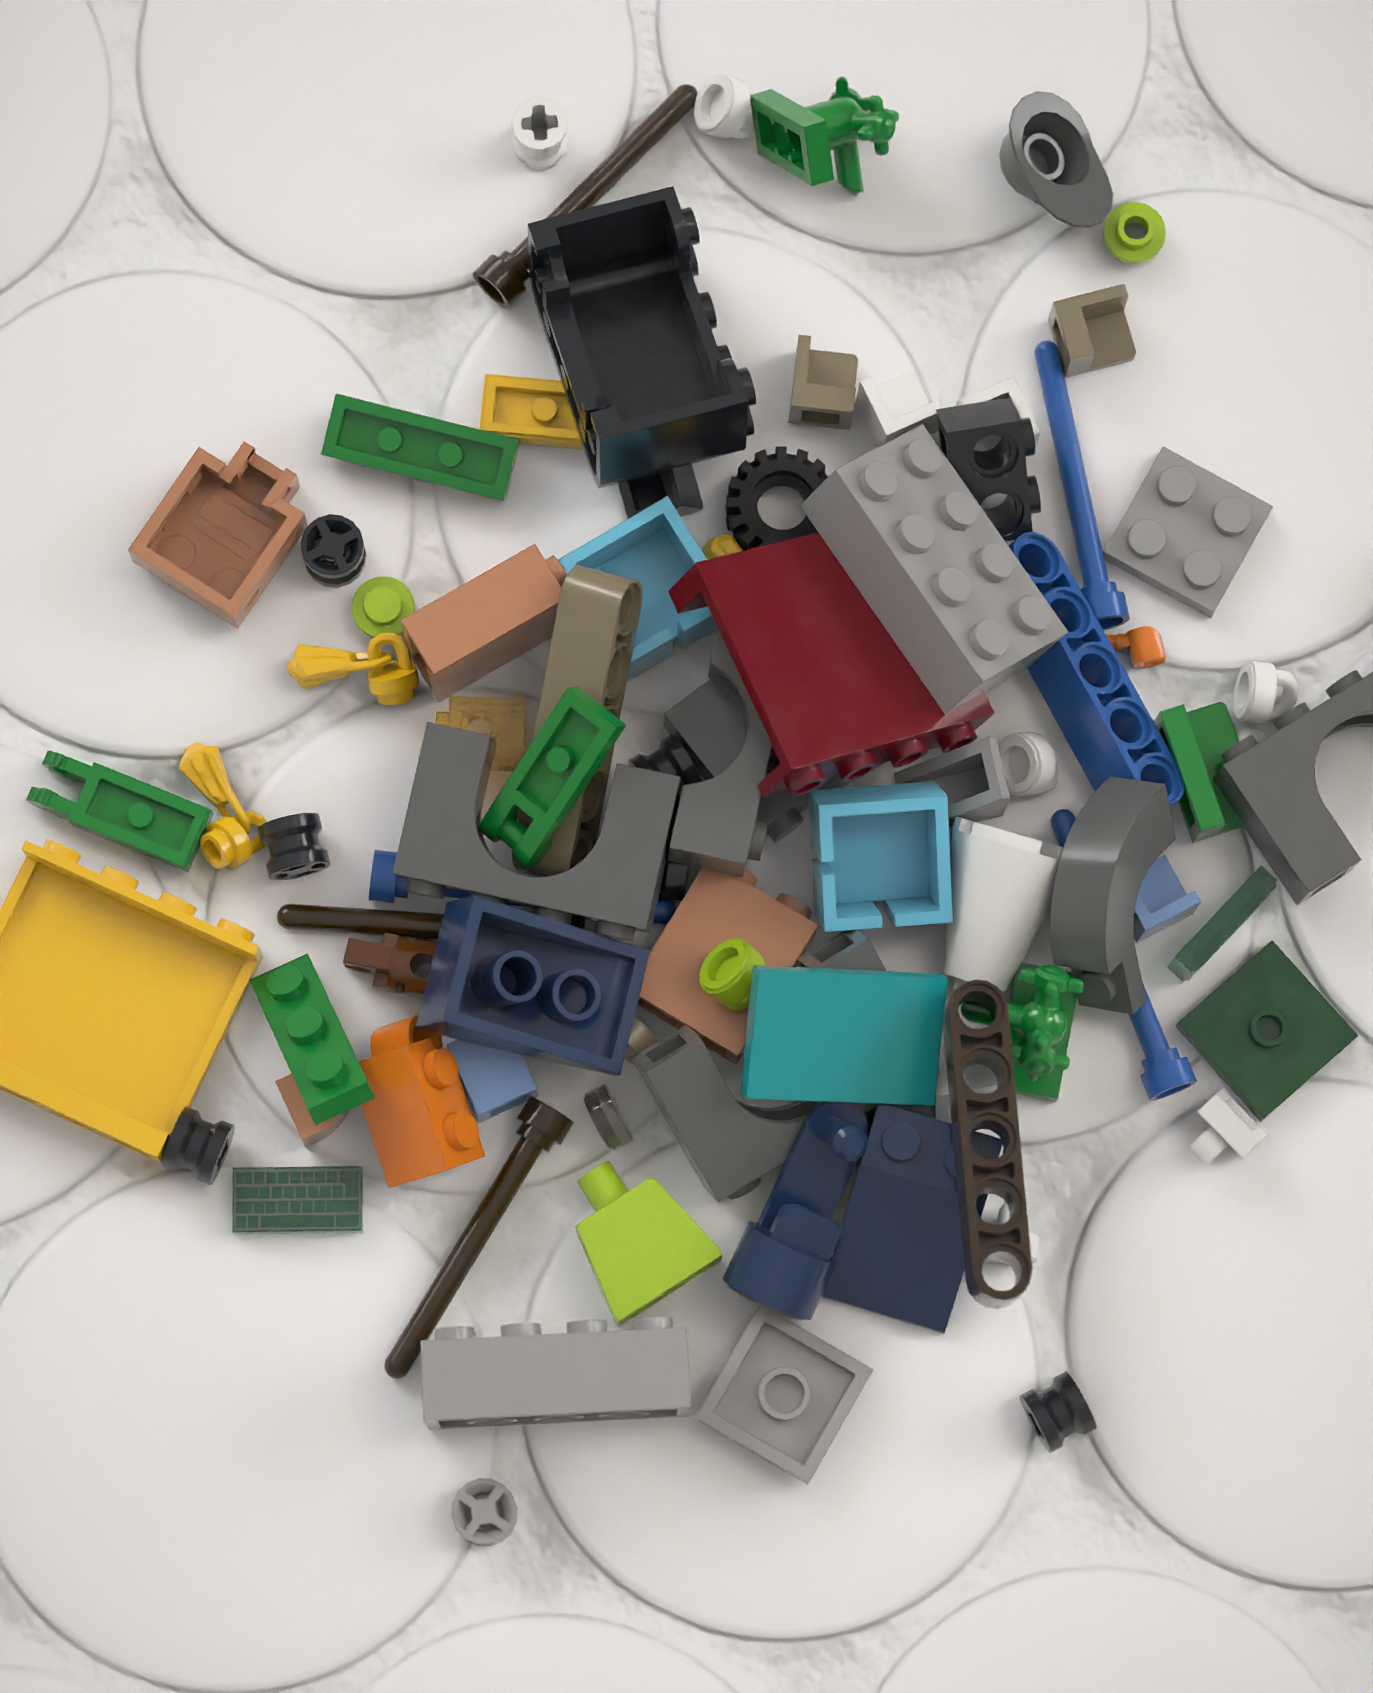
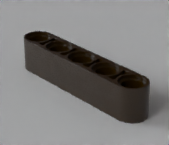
[943,980,1032,1309]

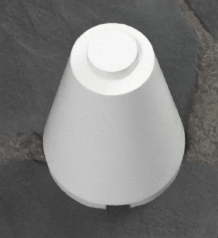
[944,817,1063,991]

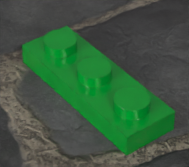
[321,393,521,501]
[249,953,375,1125]

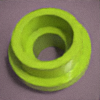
[1103,202,1166,264]

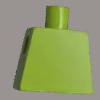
[576,1161,723,1328]

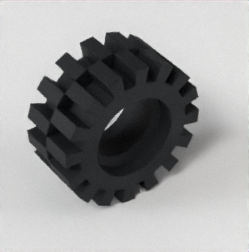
[725,446,829,550]

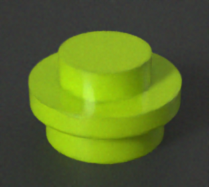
[351,576,415,638]

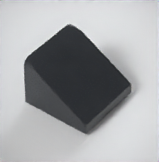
[618,464,703,519]

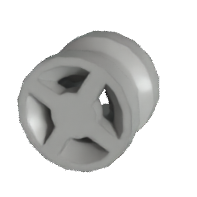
[451,1478,518,1546]

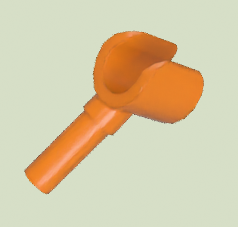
[1105,626,1165,669]

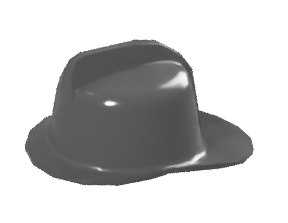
[999,91,1113,228]

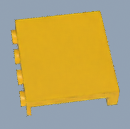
[0,839,263,1164]

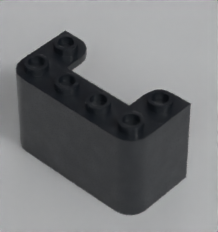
[527,186,756,488]

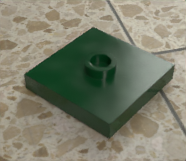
[1175,940,1358,1122]

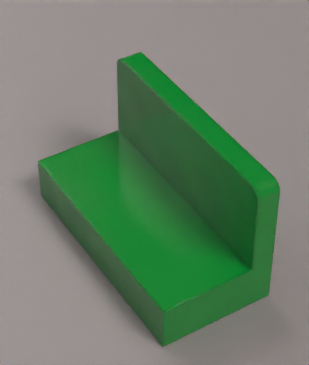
[1154,702,1244,843]

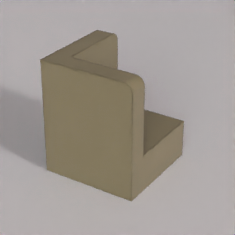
[1048,284,1136,378]
[788,335,858,430]

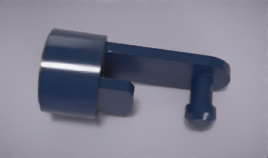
[722,1101,869,1320]

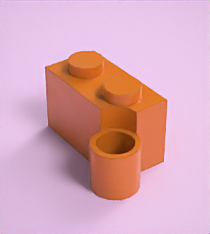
[358,1014,485,1188]

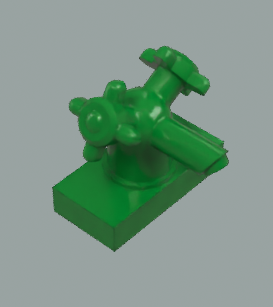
[750,76,899,196]
[961,962,1084,1102]

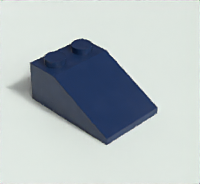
[416,895,650,1076]
[822,1104,1003,1334]

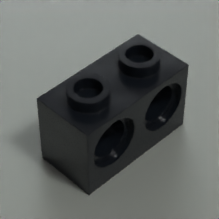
[936,397,1041,542]

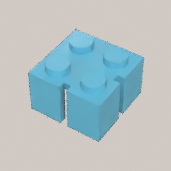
[558,496,718,681]
[808,781,953,932]

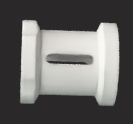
[512,96,568,170]

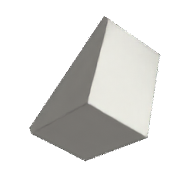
[894,736,1010,827]

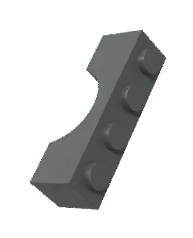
[667,629,781,877]

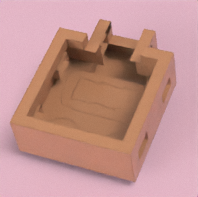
[128,441,308,629]

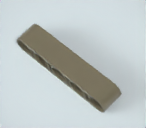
[512,565,643,877]

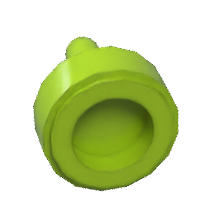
[699,938,766,1011]

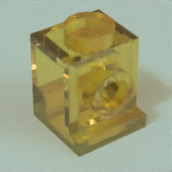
[435,696,527,771]

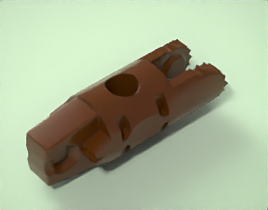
[343,933,436,998]

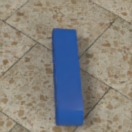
[1009,532,1184,806]

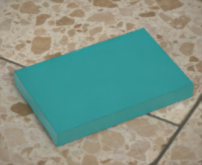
[741,965,948,1106]

